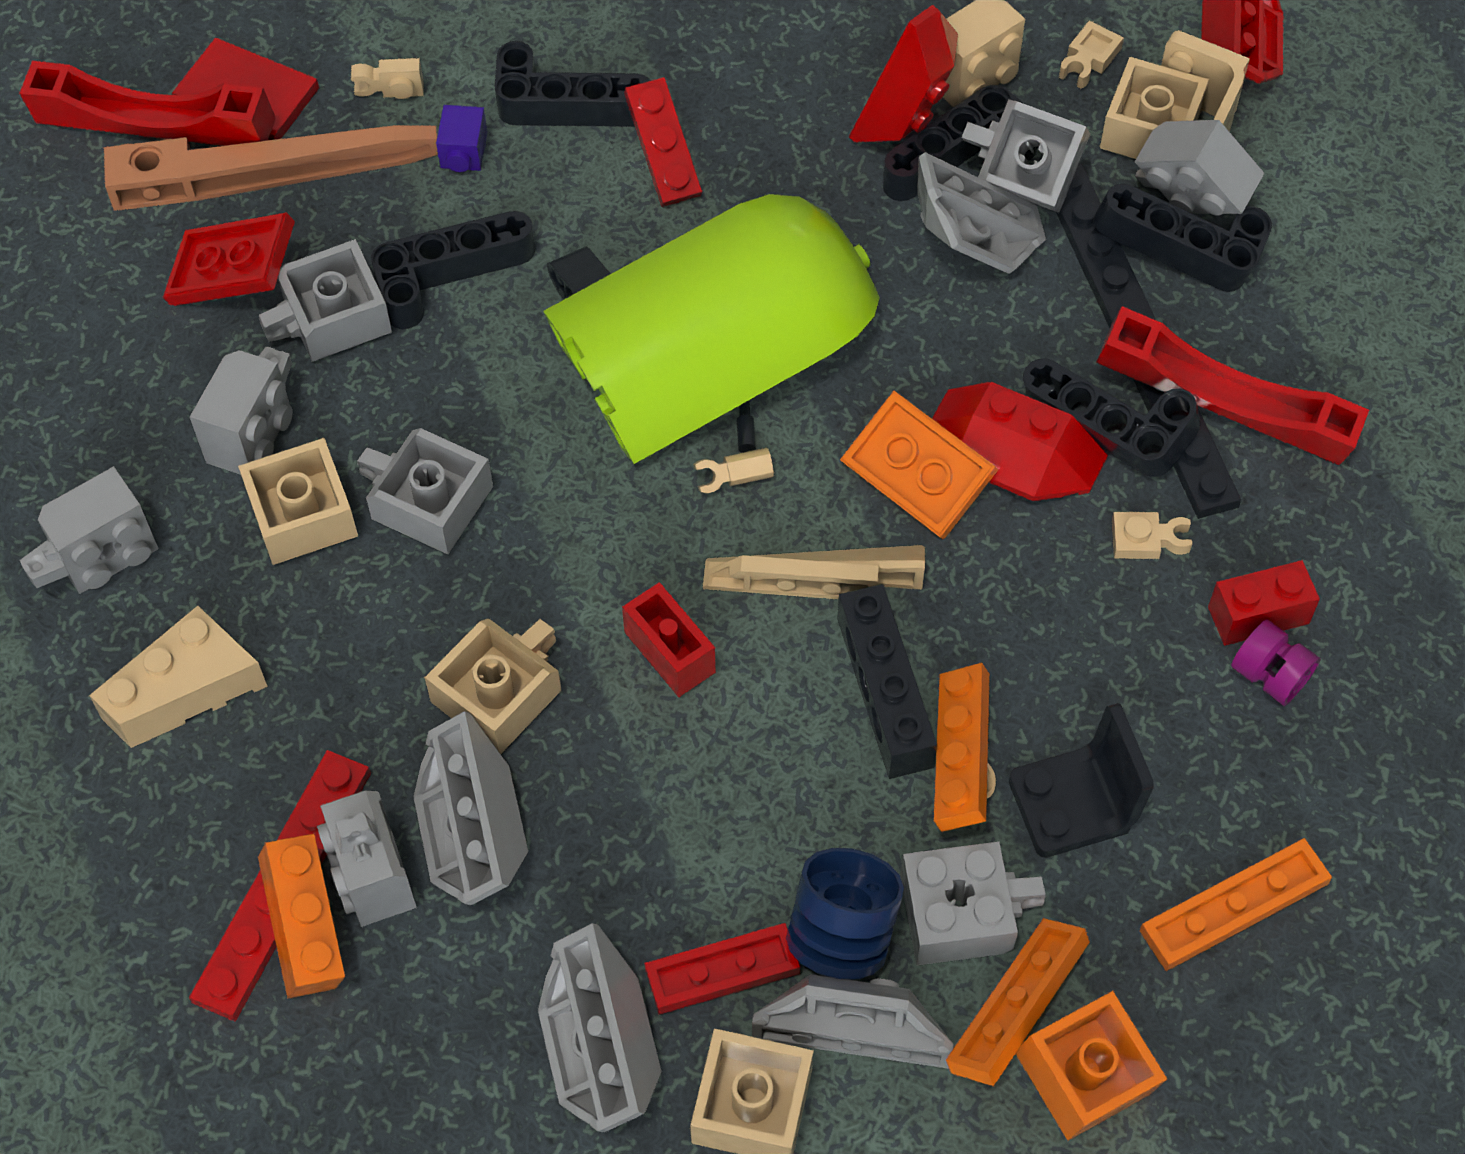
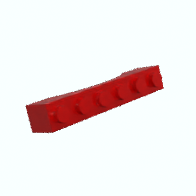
[19,60,276,146]
[1096,306,1369,465]

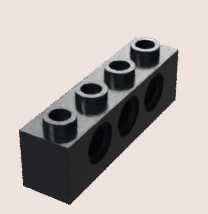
[837,584,937,779]

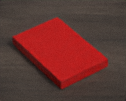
[172,37,319,141]
[163,212,295,306]

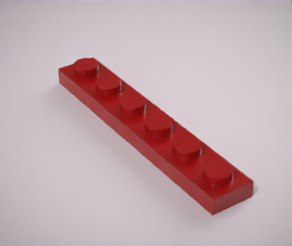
[189,750,371,1022]

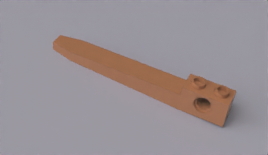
[104,125,438,211]

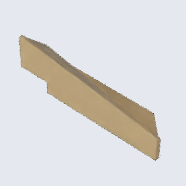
[703,545,925,599]

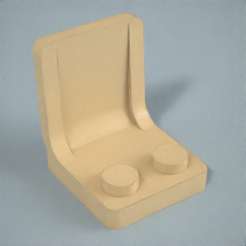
[1161,30,1250,132]

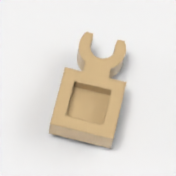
[1059,21,1124,89]
[351,58,424,99]
[1112,512,1192,559]

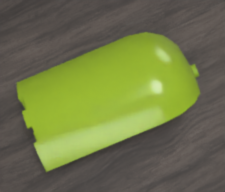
[543,194,880,464]

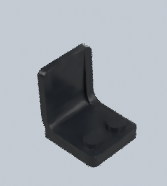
[1009,703,1154,858]

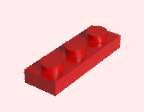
[624,77,702,207]
[644,923,800,1015]

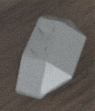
[917,152,1046,274]
[413,711,528,905]
[538,923,662,1132]
[752,974,953,1069]

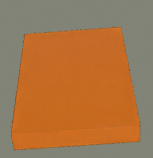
[840,391,998,539]

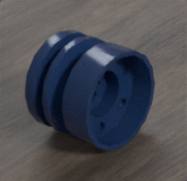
[786,848,904,979]

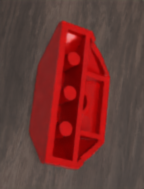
[1201,0,1283,84]
[849,5,958,142]
[932,382,1108,501]

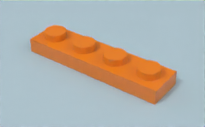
[934,663,990,832]
[1140,838,1332,971]
[946,918,1090,1086]

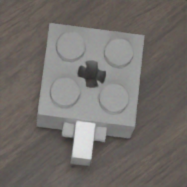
[962,100,1090,213]
[1135,120,1264,215]
[259,239,392,362]
[190,347,293,475]
[357,428,493,554]
[20,466,158,594]
[317,791,417,927]
[900,842,1046,965]

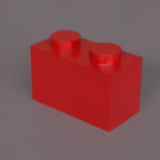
[1208,560,1320,646]
[622,582,716,697]

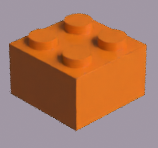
[1015,991,1167,1141]

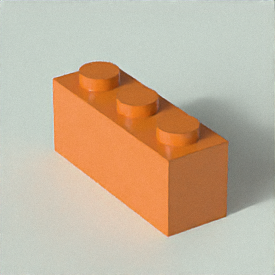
[258,834,345,999]

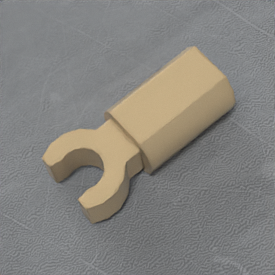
[693,448,774,493]

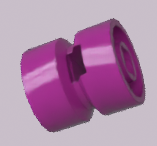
[1231,619,1321,706]

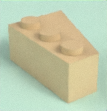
[89,606,268,748]

